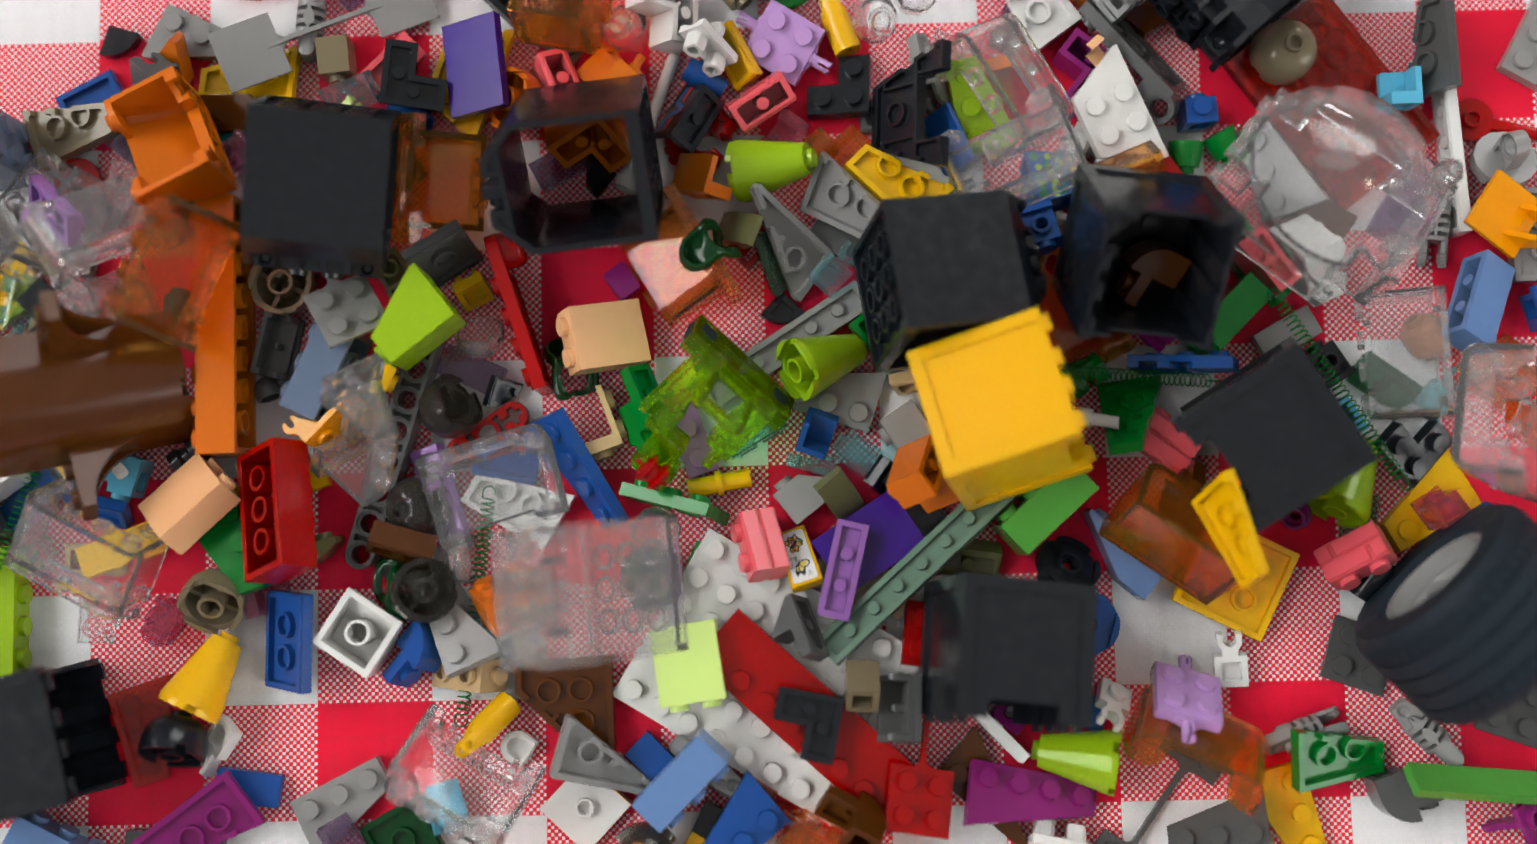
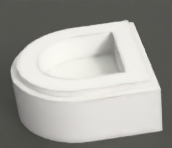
[500,730,540,770]

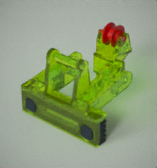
[631,314,794,491]

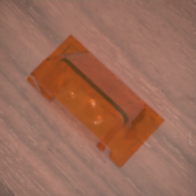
[390,112,489,244]
[620,182,742,327]

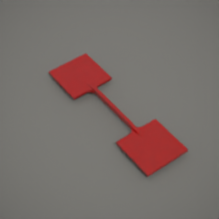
[885,600,955,839]

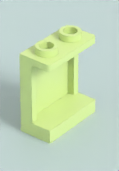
[649,619,728,713]

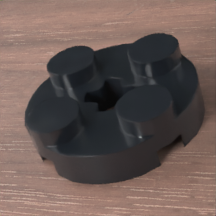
[1035,536,1101,586]

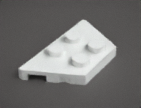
[1069,44,1169,159]

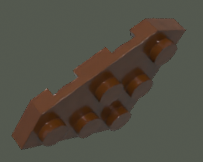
[514,655,616,751]

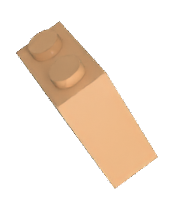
[556,298,651,376]
[138,454,241,555]

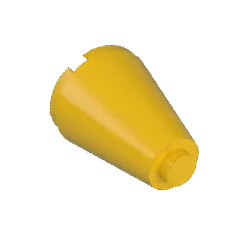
[158,631,242,725]

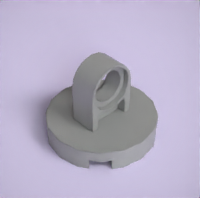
[1469,129,1537,187]

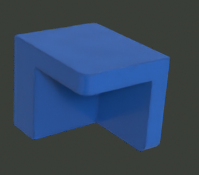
[795,406,839,460]

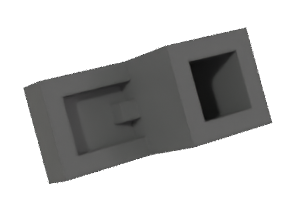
[1362,766,1444,823]

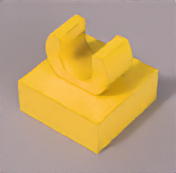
[451,269,495,312]

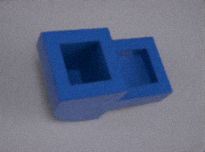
[382,618,442,688]

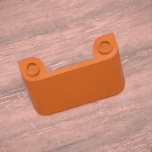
[103,65,238,208]

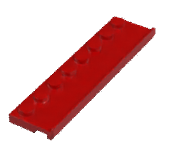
[717,608,915,835]

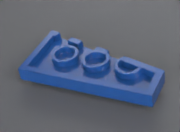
[526,407,629,529]

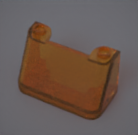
[1122,684,1267,816]

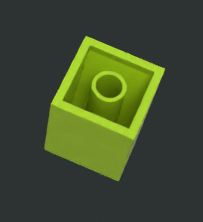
[371,263,467,371]

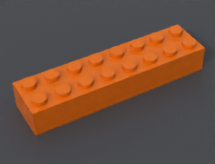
[190,194,256,458]

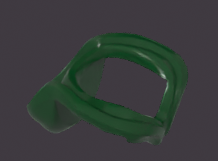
[679,218,742,272]
[544,338,599,401]
[373,558,419,621]

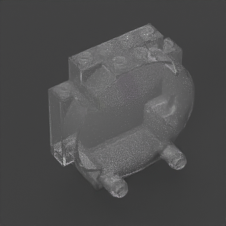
[1207,85,1464,307]

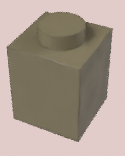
[315,34,358,86]
[845,659,880,713]

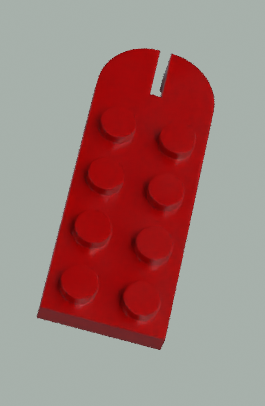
[484,233,554,396]

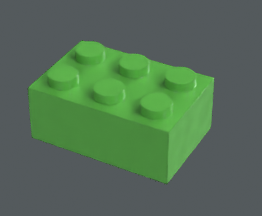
[991,473,1099,555]

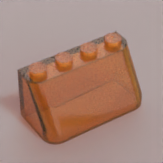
[1099,463,1237,605]

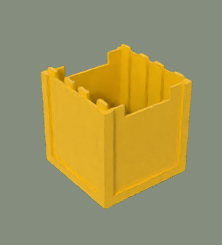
[906,307,1097,511]

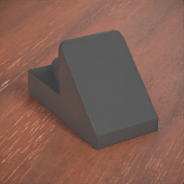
[771,593,830,662]

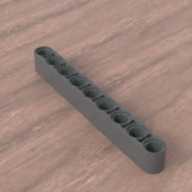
[345,340,447,569]

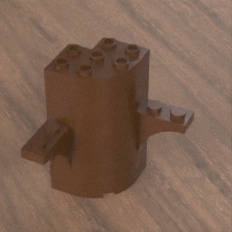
[0,290,192,522]

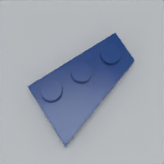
[1127,350,1239,375]
[703,769,790,844]

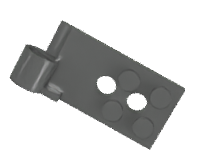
[1078,0,1187,125]

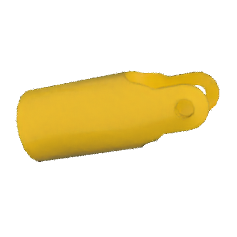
[819,0,861,58]
[454,692,521,758]

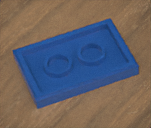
[265,589,313,694]

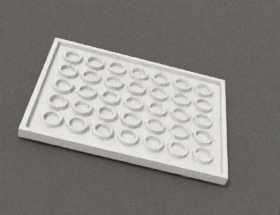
[613,528,919,828]

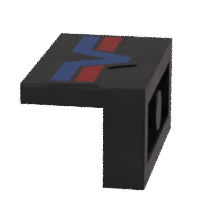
[655,83,725,153]

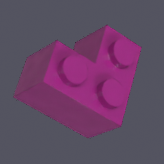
[1051,27,1127,122]

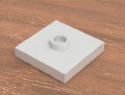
[539,781,631,844]

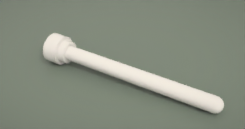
[613,53,679,195]

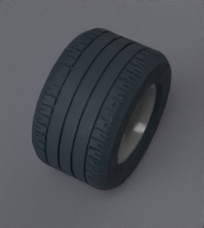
[1355,504,1537,725]

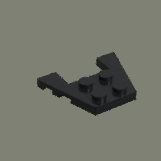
[871,38,952,167]

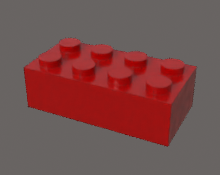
[237,437,318,584]

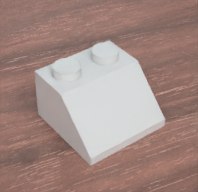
[312,587,404,678]

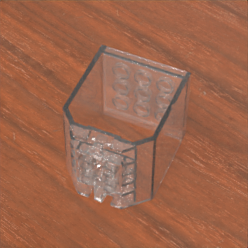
[489,516,688,672]

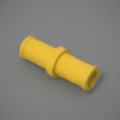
[686,467,752,499]

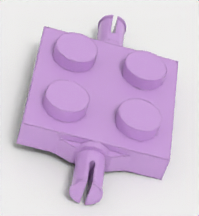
[736,0,833,86]
[1152,654,1224,744]

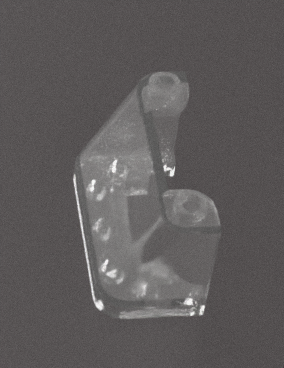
[941,83,1088,206]
[20,167,187,291]
[1451,343,1537,495]
[415,424,570,551]

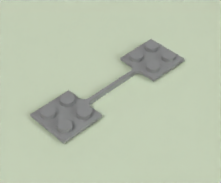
[206,0,441,94]
[237,174,385,349]

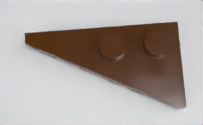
[937,726,1027,844]

